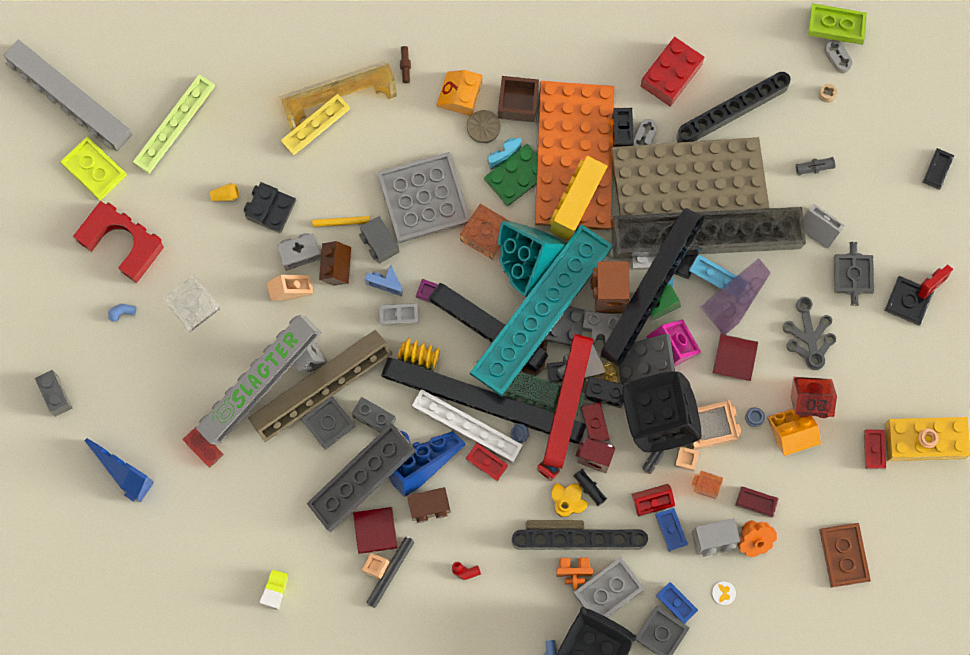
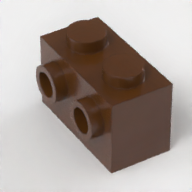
[319,241,351,286]
[407,487,451,523]

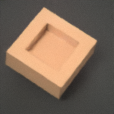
[675,447,699,471]
[362,553,390,579]

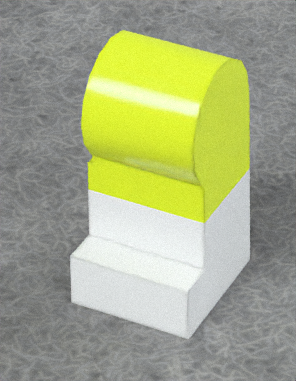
[260,569,288,610]

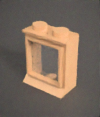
[691,400,741,450]

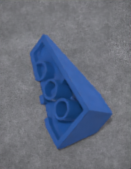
[389,431,465,497]
[85,438,154,502]

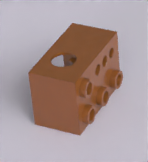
[591,261,630,314]

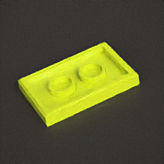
[60,136,127,201]

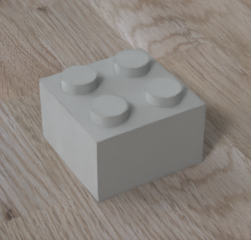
[692,518,740,557]

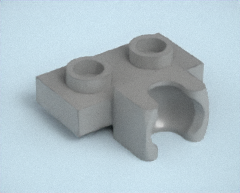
[582,310,621,345]

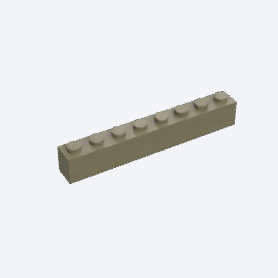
[248,330,392,442]

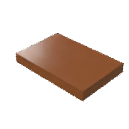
[819,523,871,588]

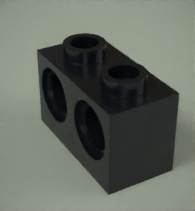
[612,107,634,147]
[584,377,624,408]

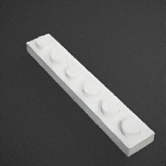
[412,389,523,463]

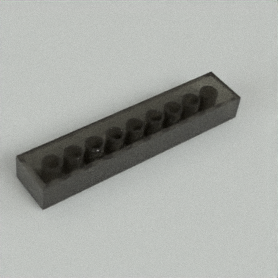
[611,207,806,258]

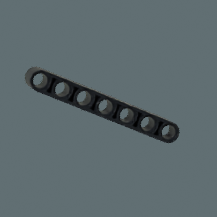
[676,72,791,143]
[428,283,549,372]
[512,529,648,550]

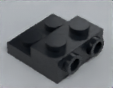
[244,182,297,233]

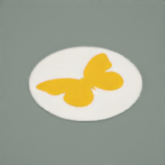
[712,581,736,605]

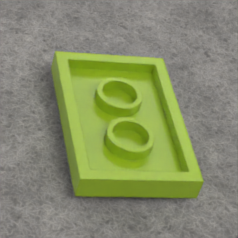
[808,3,867,45]

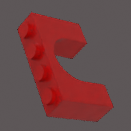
[73,201,164,283]

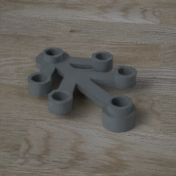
[782,297,836,370]

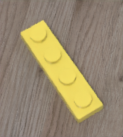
[281,94,350,156]

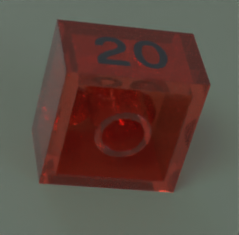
[791,377,837,418]

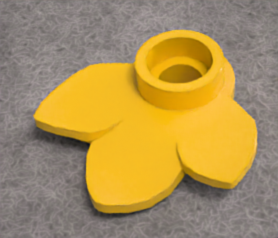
[551,483,588,517]

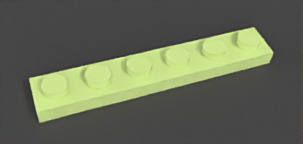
[133,74,215,174]

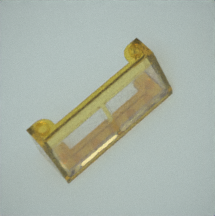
[279,61,397,131]

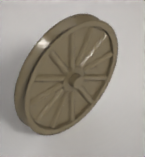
[467,110,501,143]

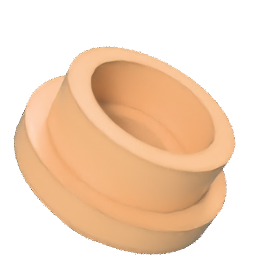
[918,428,939,448]

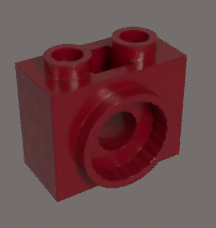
[575,438,615,473]

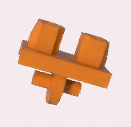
[556,557,593,590]

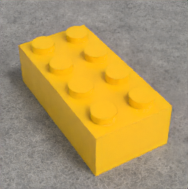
[549,156,608,241]
[885,417,970,461]

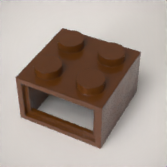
[498,76,539,122]

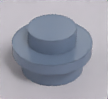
[745,407,765,427]
[510,423,529,443]

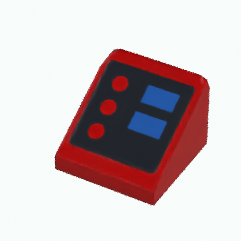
[537,461,560,481]

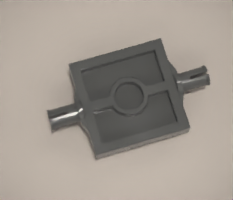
[834,242,874,306]

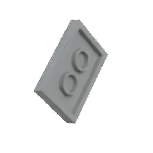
[573,557,645,617]

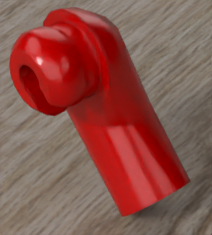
[452,562,481,580]

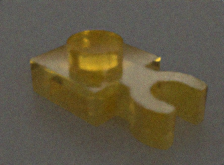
[603,361,618,383]

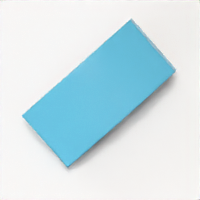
[488,138,522,169]

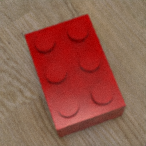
[640,36,705,107]

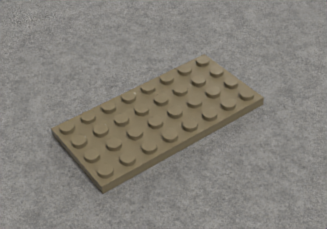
[611,137,769,221]

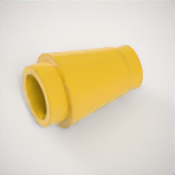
[210,183,239,202]

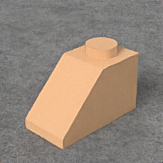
[267,275,314,301]

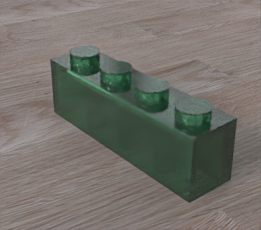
[505,371,585,417]

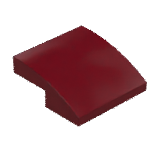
[713,334,758,381]
[353,507,397,554]

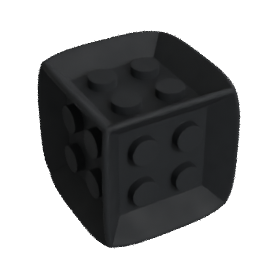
[623,371,702,452]
[557,607,637,655]

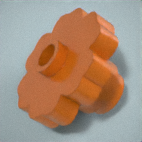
[738,520,777,557]

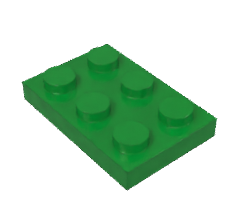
[484,144,537,207]

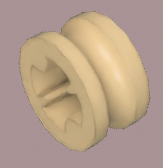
[819,84,837,103]

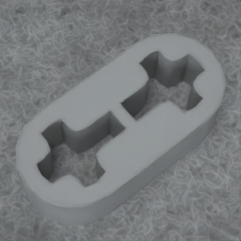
[825,40,852,73]
[634,119,657,146]

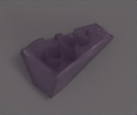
[699,258,771,335]

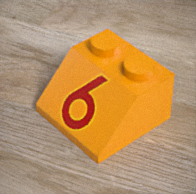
[436,70,482,116]

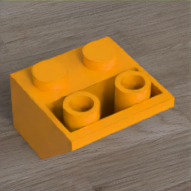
[768,405,821,456]

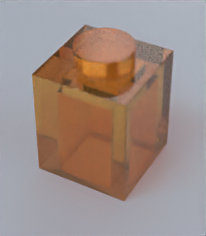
[692,470,723,499]

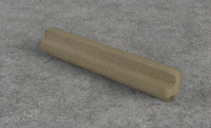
[526,520,584,530]

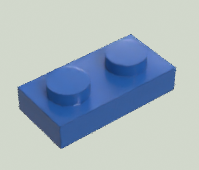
[655,508,688,552]
[656,582,698,624]

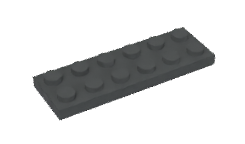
[307,423,416,532]

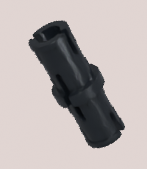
[573,468,607,506]

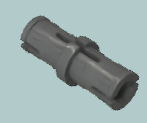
[796,157,836,176]

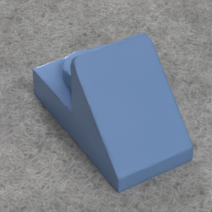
[365,265,403,296]

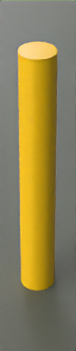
[312,216,369,227]

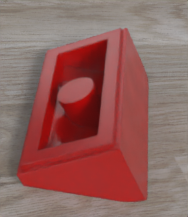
[631,484,675,516]

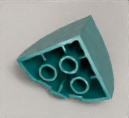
[498,221,567,297]

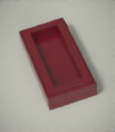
[735,486,779,518]

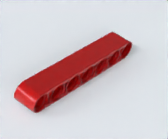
[543,334,593,469]

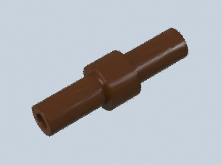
[400,46,411,83]

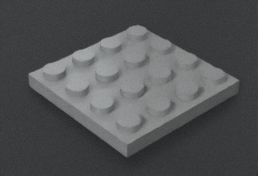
[377,152,471,243]

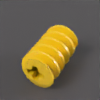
[398,337,440,371]

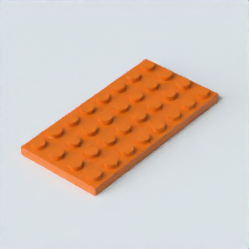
[535,81,614,230]

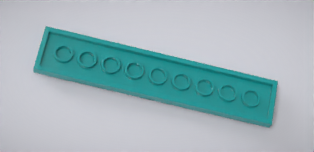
[470,224,613,397]

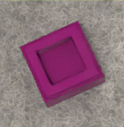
[416,279,438,304]

